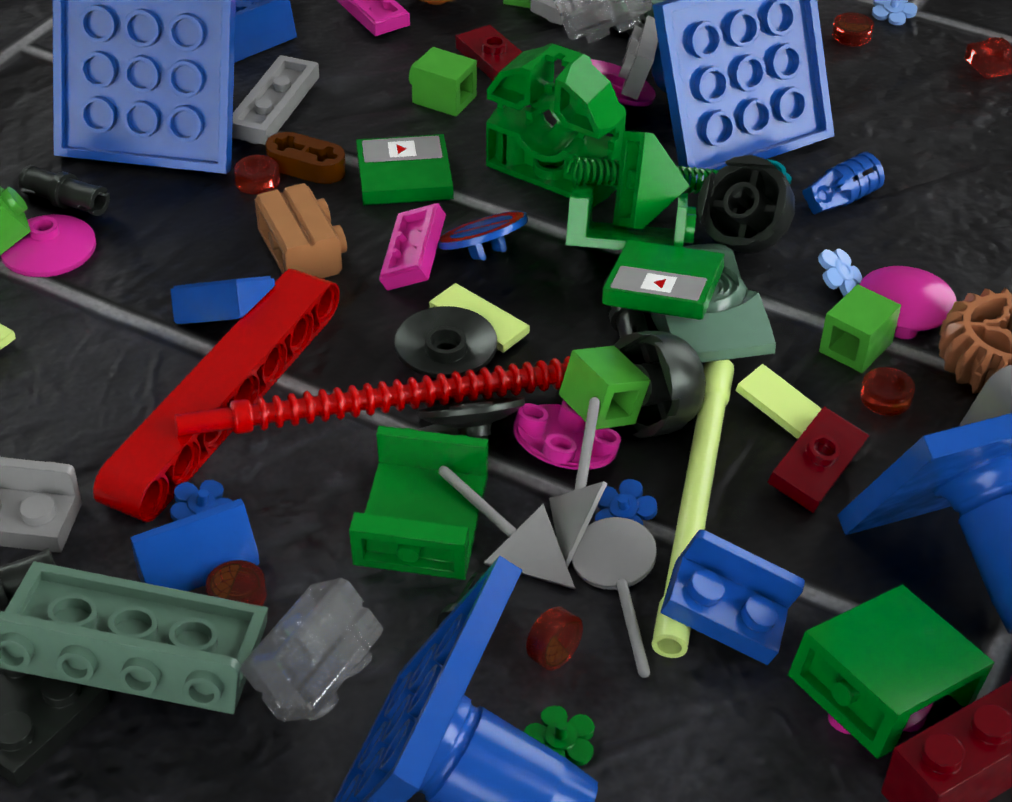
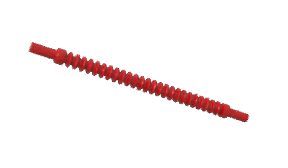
[175,356,570,436]

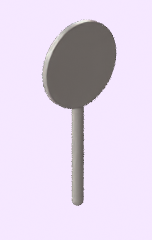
[572,517,657,678]

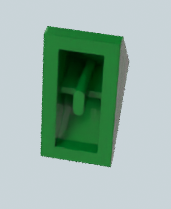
[613,131,690,229]

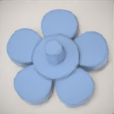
[872,0,917,25]
[818,248,863,296]

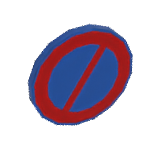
[438,211,528,260]

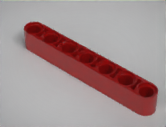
[93,269,340,523]

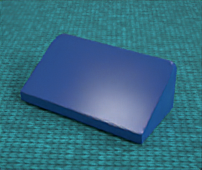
[170,276,275,324]
[130,498,260,591]

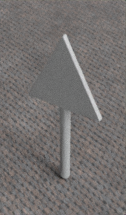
[549,397,608,568]
[438,466,575,589]

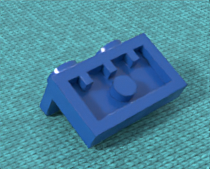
[660,530,805,665]

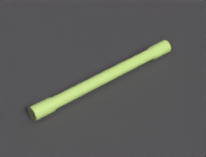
[652,359,734,658]

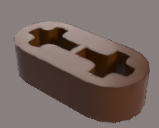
[266,132,346,184]

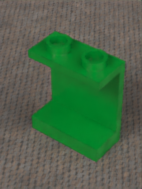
[566,183,696,250]
[349,426,488,580]
[788,584,995,759]

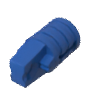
[802,152,885,215]

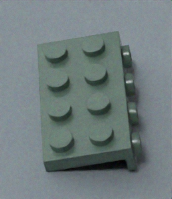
[0,561,268,714]

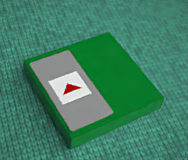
[356,134,454,205]
[602,240,725,320]

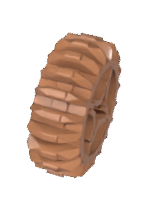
[939,287,1012,394]

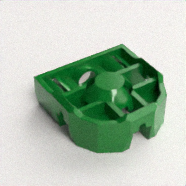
[486,43,626,207]

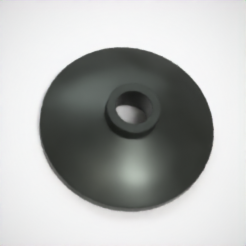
[395,306,497,378]
[418,397,525,438]

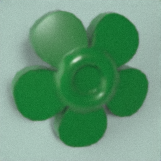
[524,706,595,766]

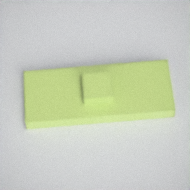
[429,283,530,353]
[735,364,822,439]

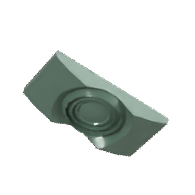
[649,243,776,363]

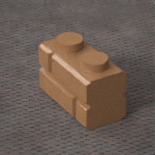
[255,183,347,278]

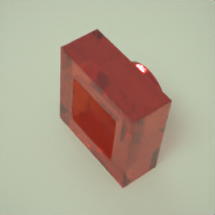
[964,37,1012,79]

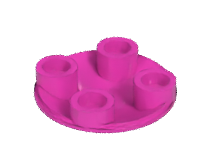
[859,266,957,339]
[513,400,621,470]

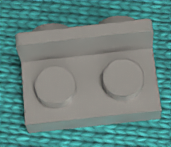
[0,456,82,553]

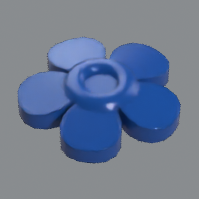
[595,479,658,526]
[170,480,232,521]

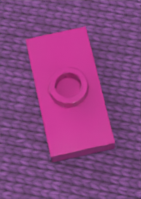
[337,0,410,36]
[379,203,446,291]

